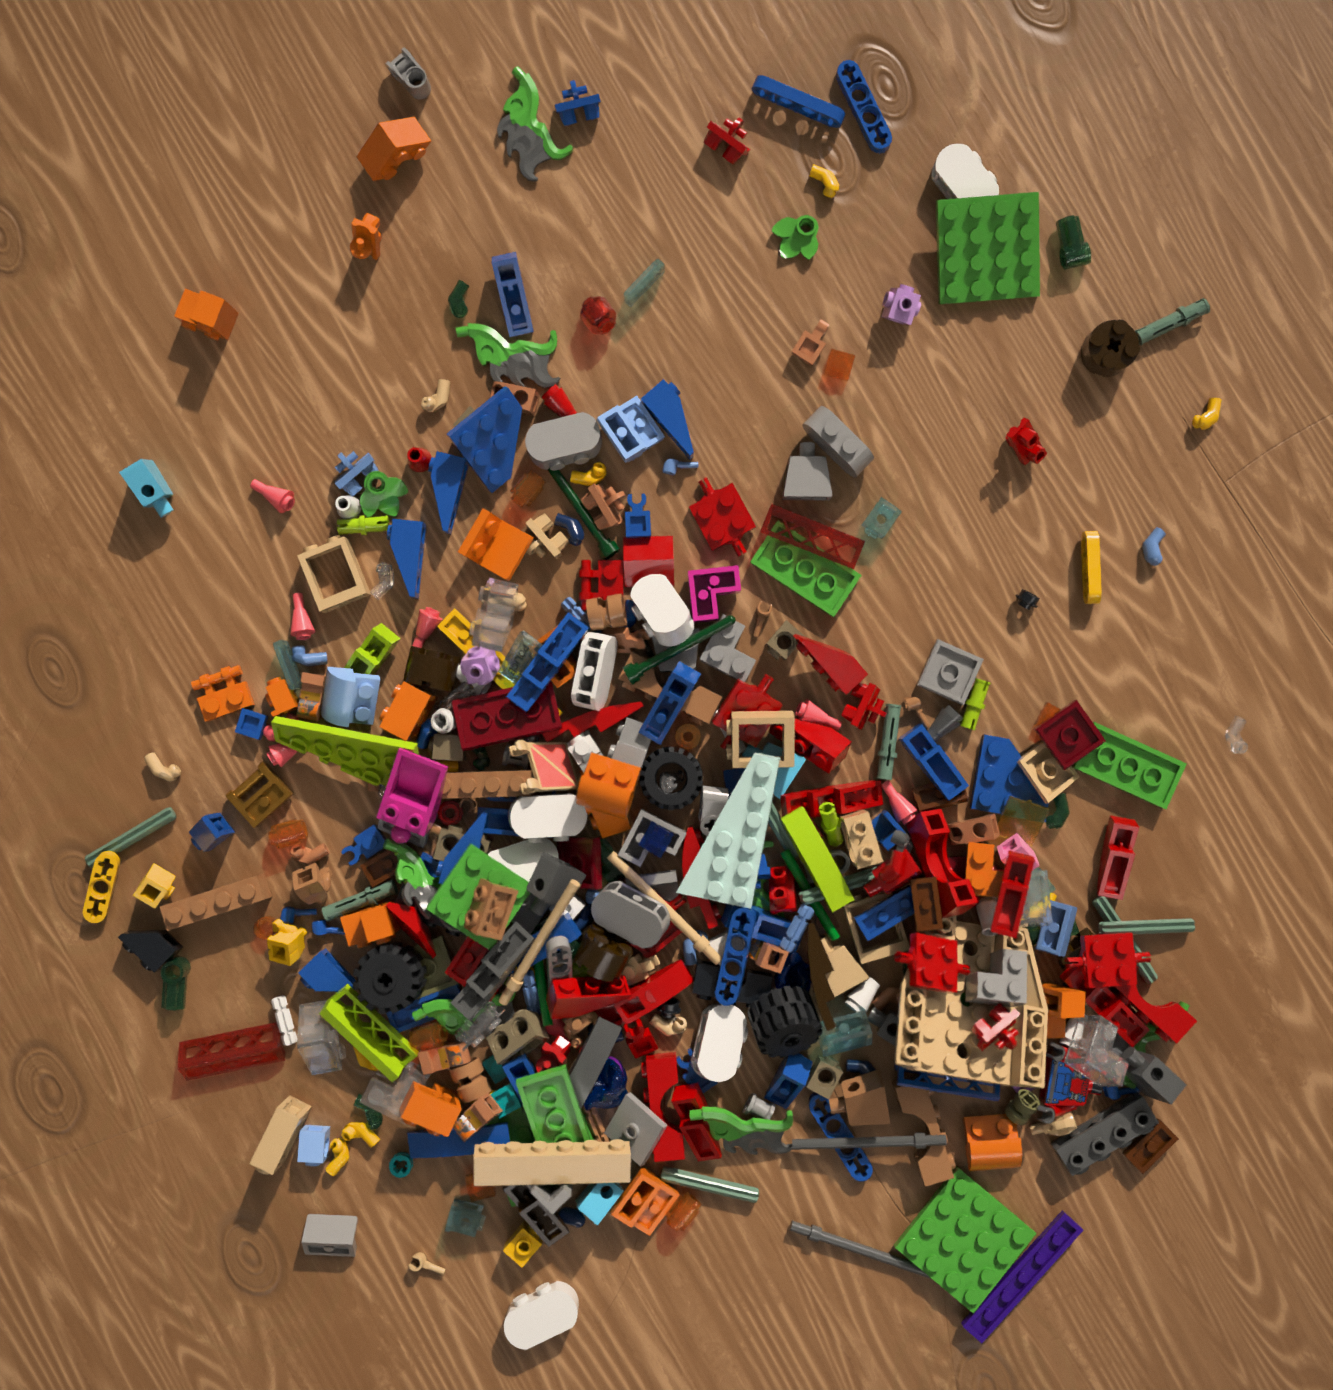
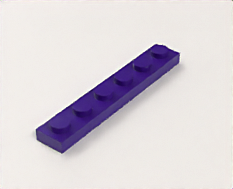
[961,1210,1083,1344]

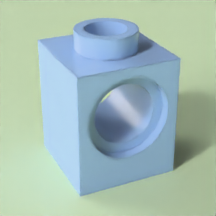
[297,1125,331,1166]

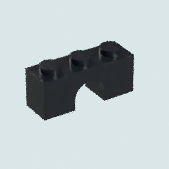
[692,959,773,1008]

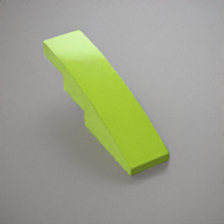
[780,806,855,912]

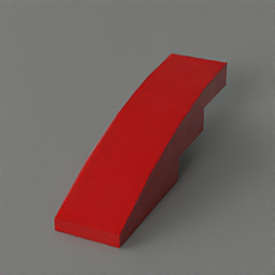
[542,702,644,742]
[780,780,883,818]
[1059,962,1150,1047]

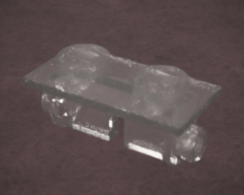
[455,1001,505,1051]

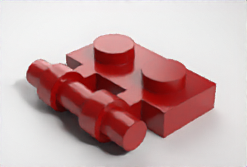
[578,560,624,611]

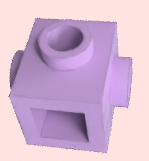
[881,284,921,325]
[460,645,500,685]

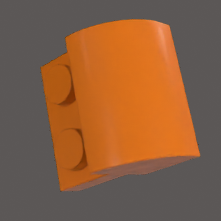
[576,752,641,820]
[963,1114,1022,1171]
[610,1168,680,1236]

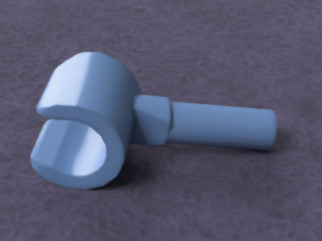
[662,459,699,475]

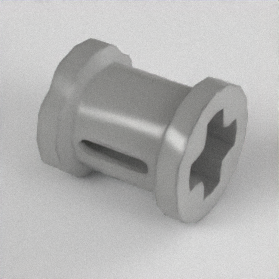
[502,743,530,770]
[743,1092,775,1120]

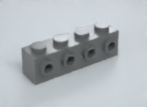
[1050,1092,1159,1176]

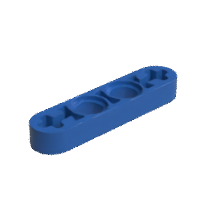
[836,60,892,154]
[751,75,846,128]
[715,907,756,1006]
[808,1092,873,1181]

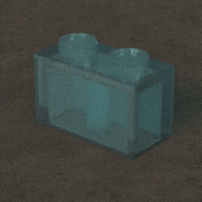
[818,1010,873,1057]

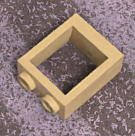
[297,535,371,613]
[726,711,795,768]
[837,810,883,869]
[842,890,910,964]
[249,1095,312,1175]

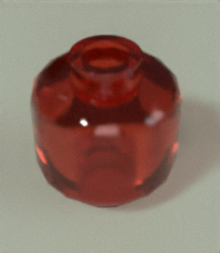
[580,296,617,335]

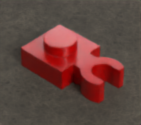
[623,1019,658,1059]

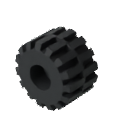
[353,942,427,1014]
[748,986,823,1058]

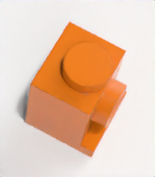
[265,677,299,717]

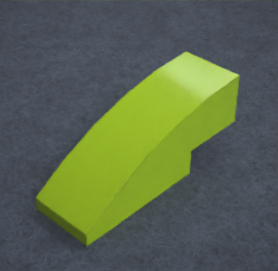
[344,623,401,675]

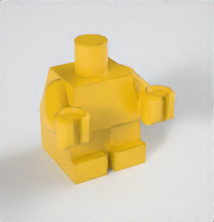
[267,919,307,966]

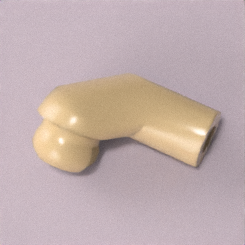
[421,379,450,412]

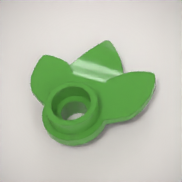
[772,215,818,260]
[360,471,408,517]

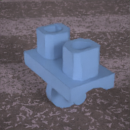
[334,451,379,497]

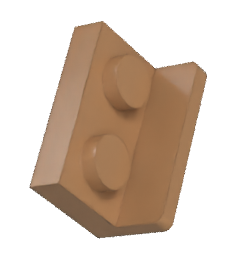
[464,878,518,940]

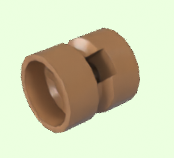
[586,593,627,632]
[448,1056,492,1103]

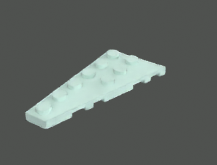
[676,753,780,909]

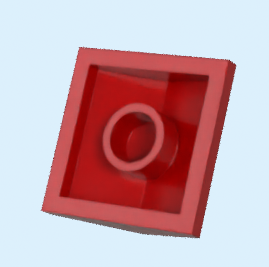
[623,536,675,588]
[386,902,436,958]

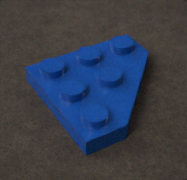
[447,386,522,493]
[969,734,1049,822]

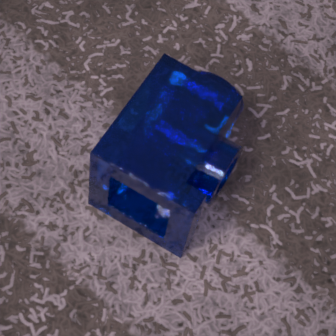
[638,821,674,858]

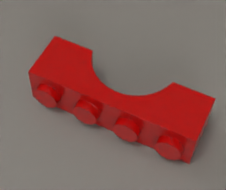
[906,809,978,918]
[1107,965,1197,1044]
[641,1052,685,1162]

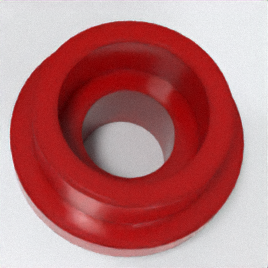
[438,800,463,825]

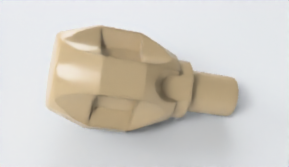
[1030,1111,1077,1136]

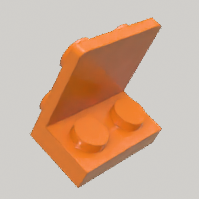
[458,508,533,581]

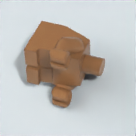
[292,863,333,905]
[561,1011,598,1048]

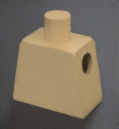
[820,935,869,997]

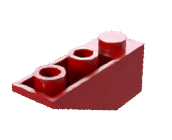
[793,634,868,695]
[769,719,851,774]
[546,975,631,1019]

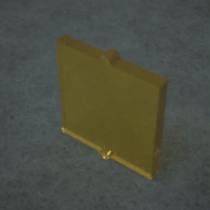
[997,796,1050,846]

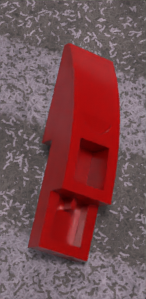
[682,825,721,929]
[594,959,694,1026]

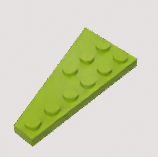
[271,716,419,786]

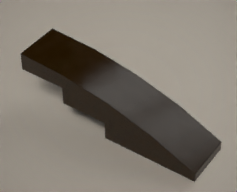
[807,922,836,1031]
[502,1185,569,1247]

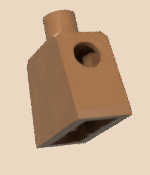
[829,1070,890,1126]

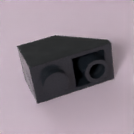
[118,930,183,973]

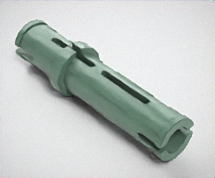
[1135,298,1210,346]
[876,704,902,780]
[322,879,398,922]

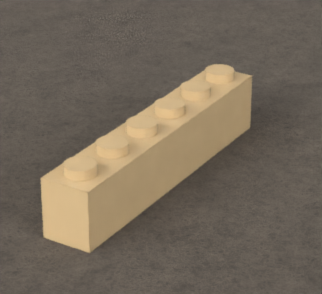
[474,1139,631,1186]

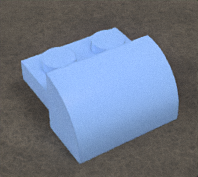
[596,396,665,463]
[321,667,380,727]

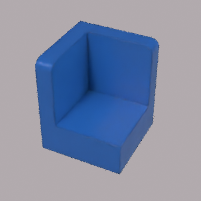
[871,810,906,851]

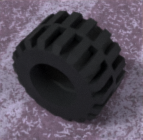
[639,746,703,810]

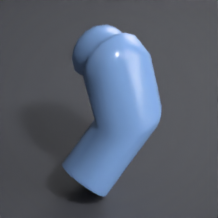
[1142,527,1166,566]
[291,646,327,666]
[683,930,708,965]

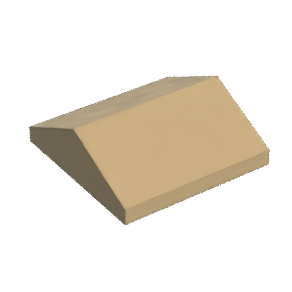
[1017,741,1079,804]

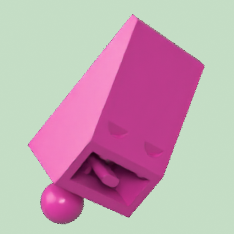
[376,748,448,844]

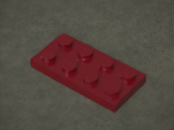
[452,681,563,751]

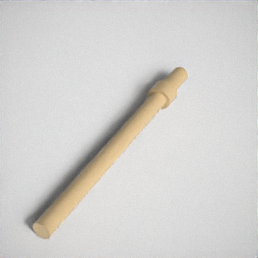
[607,851,723,965]
[498,880,580,1006]

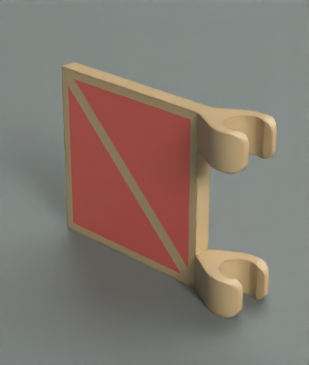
[509,740,579,794]

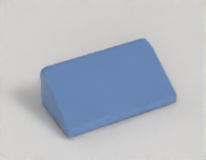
[1035,900,1077,956]

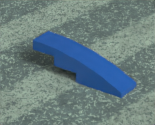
[506,612,589,713]
[407,1122,510,1158]

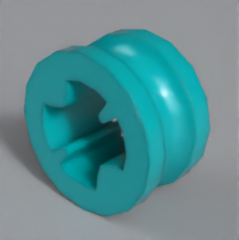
[389,1152,414,1178]

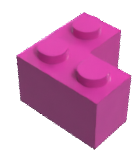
[687,565,741,623]

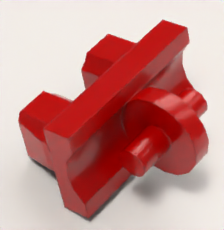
[703,118,751,165]
[1006,418,1047,465]
[841,683,887,730]
[769,866,797,915]
[971,1003,1020,1052]
[536,1035,571,1073]

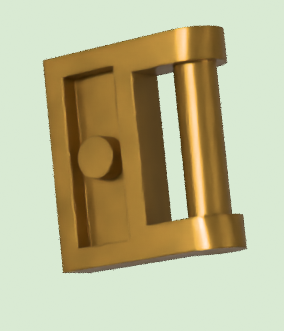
[226,761,293,828]

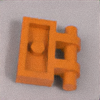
[191,665,255,722]

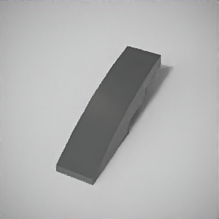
[451,922,535,1021]
[569,1016,622,1109]

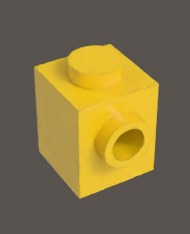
[132,863,176,909]
[503,1221,543,1268]

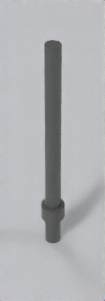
[792,1133,947,1150]
[789,1220,931,1279]

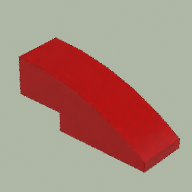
[1097,815,1139,900]
[990,850,1035,938]
[671,1083,722,1162]

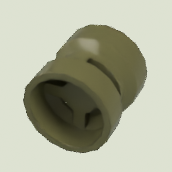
[1005,1089,1040,1125]

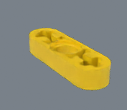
[1081,531,1102,604]
[83,851,120,923]

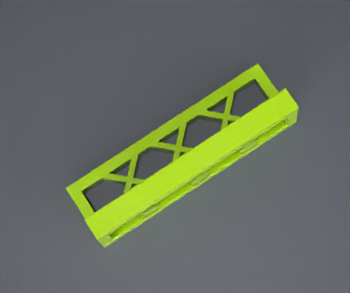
[319,984,419,1082]

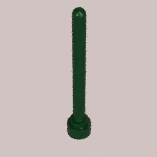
[547,468,620,560]
[623,615,736,685]

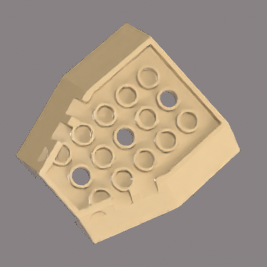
[894,916,1048,1088]

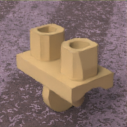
[526,513,569,560]

